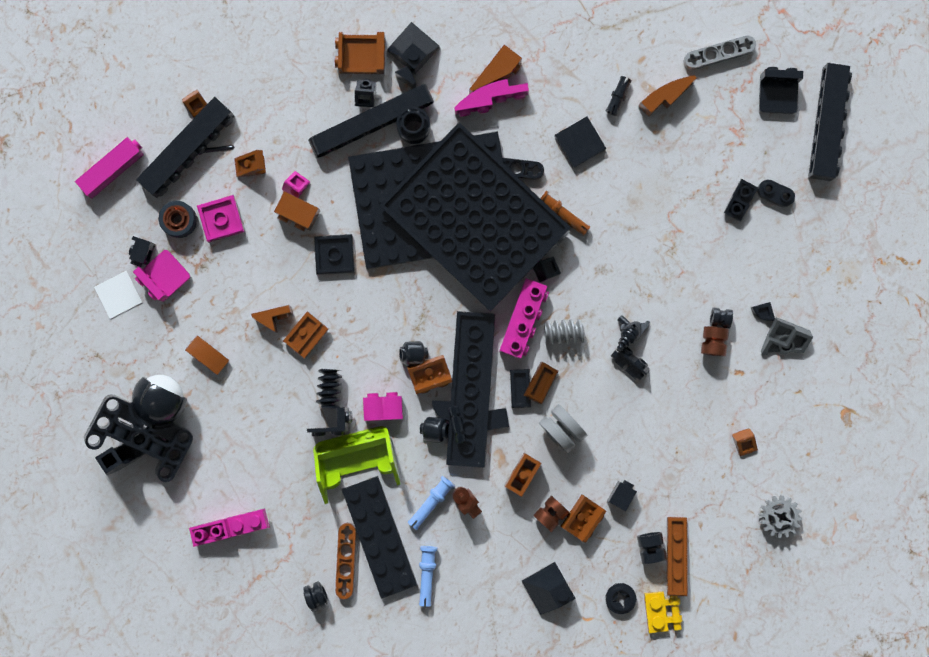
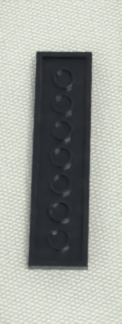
[446,311,495,468]

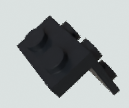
[759,67,804,114]
[307,407,353,436]

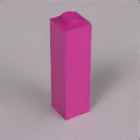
[74,137,144,199]

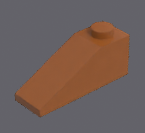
[469,45,522,94]

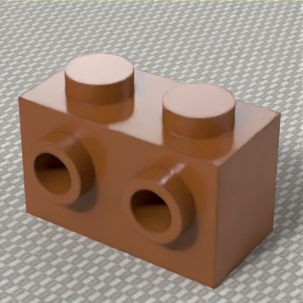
[274,191,320,232]

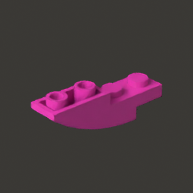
[454,79,529,117]
[189,508,270,547]

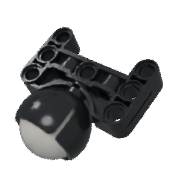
[84,375,193,482]

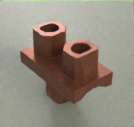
[452,487,482,519]

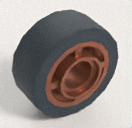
[158,200,197,238]

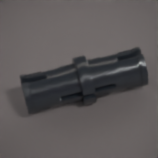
[605,76,632,116]

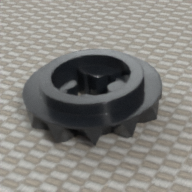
[605,583,637,614]

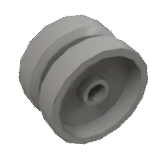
[539,404,588,454]

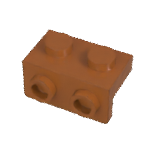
[407,355,452,394]
[561,494,606,543]

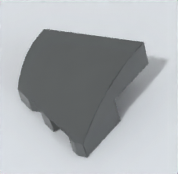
[761,317,813,355]

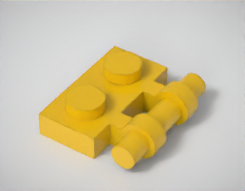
[644,591,683,633]

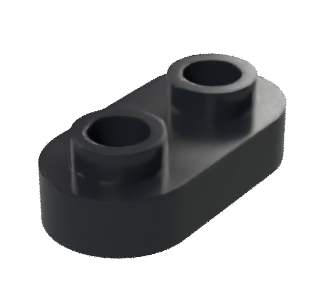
[757,179,795,207]

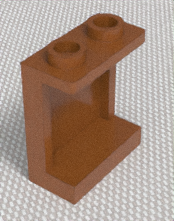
[335,32,386,74]

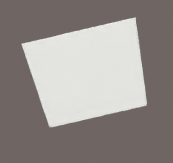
[94,271,142,319]

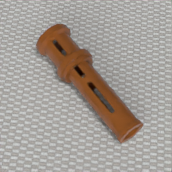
[540,190,591,236]

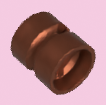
[701,326,729,356]
[533,495,570,532]

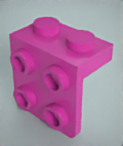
[133,250,191,302]

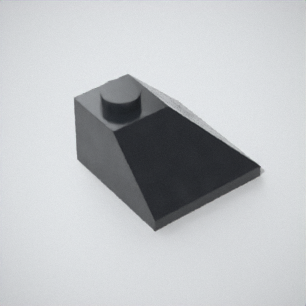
[387,22,440,75]
[521,562,576,615]

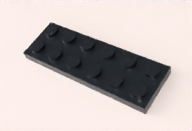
[342,476,418,599]

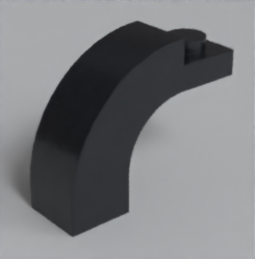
[95,434,146,475]

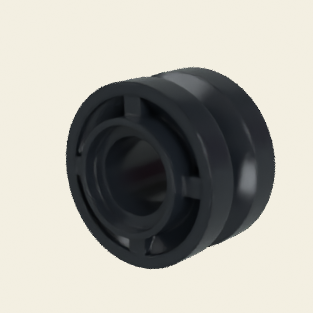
[303,581,328,613]

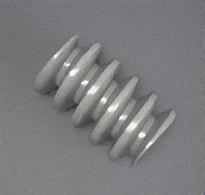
[544,319,584,345]

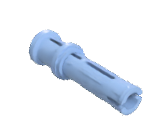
[408,476,456,530]
[419,546,438,607]

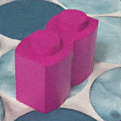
[363,392,403,421]

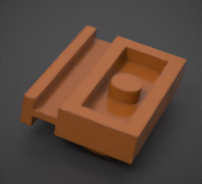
[283,311,329,359]

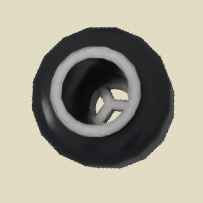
[399,341,428,366]
[420,417,449,443]

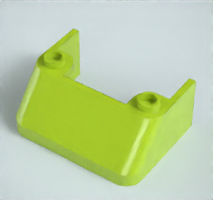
[313,426,401,504]

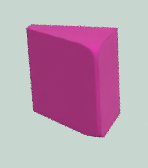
[282,171,310,198]

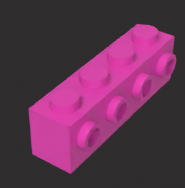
[499,278,549,359]

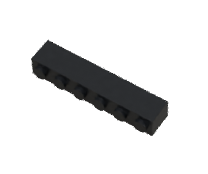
[808,63,852,181]
[136,96,234,198]

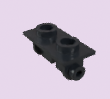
[610,347,649,380]

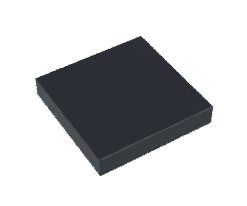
[554,116,607,168]
[314,234,355,275]

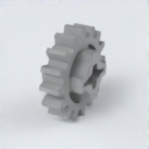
[758,495,802,538]

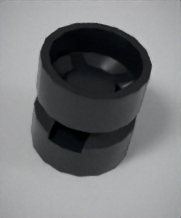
[637,532,667,564]

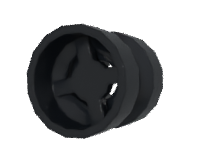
[710,307,733,329]

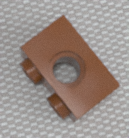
[504,453,542,497]

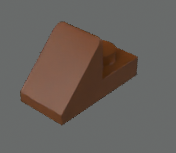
[234,150,266,177]
[251,305,293,333]

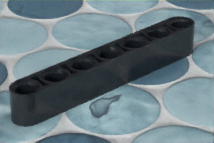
[308,84,434,158]

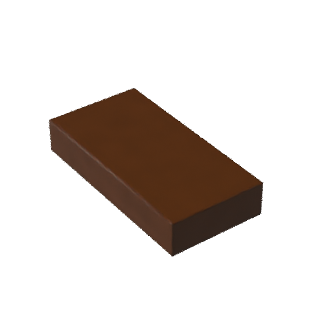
[524,362,558,405]

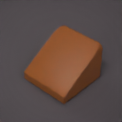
[182,89,207,117]
[732,428,758,456]

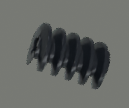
[316,369,342,409]

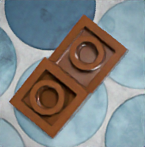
[185,335,229,375]

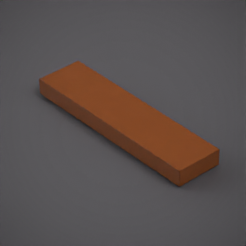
[667,517,687,596]

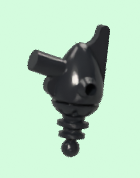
[617,315,650,351]

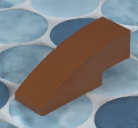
[638,75,697,117]

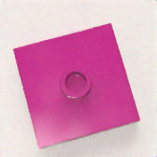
[197,195,245,243]

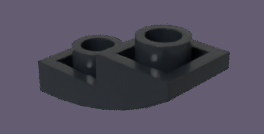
[724,179,759,222]

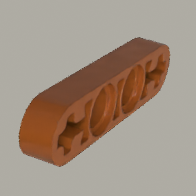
[335,522,356,599]

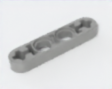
[683,35,756,70]

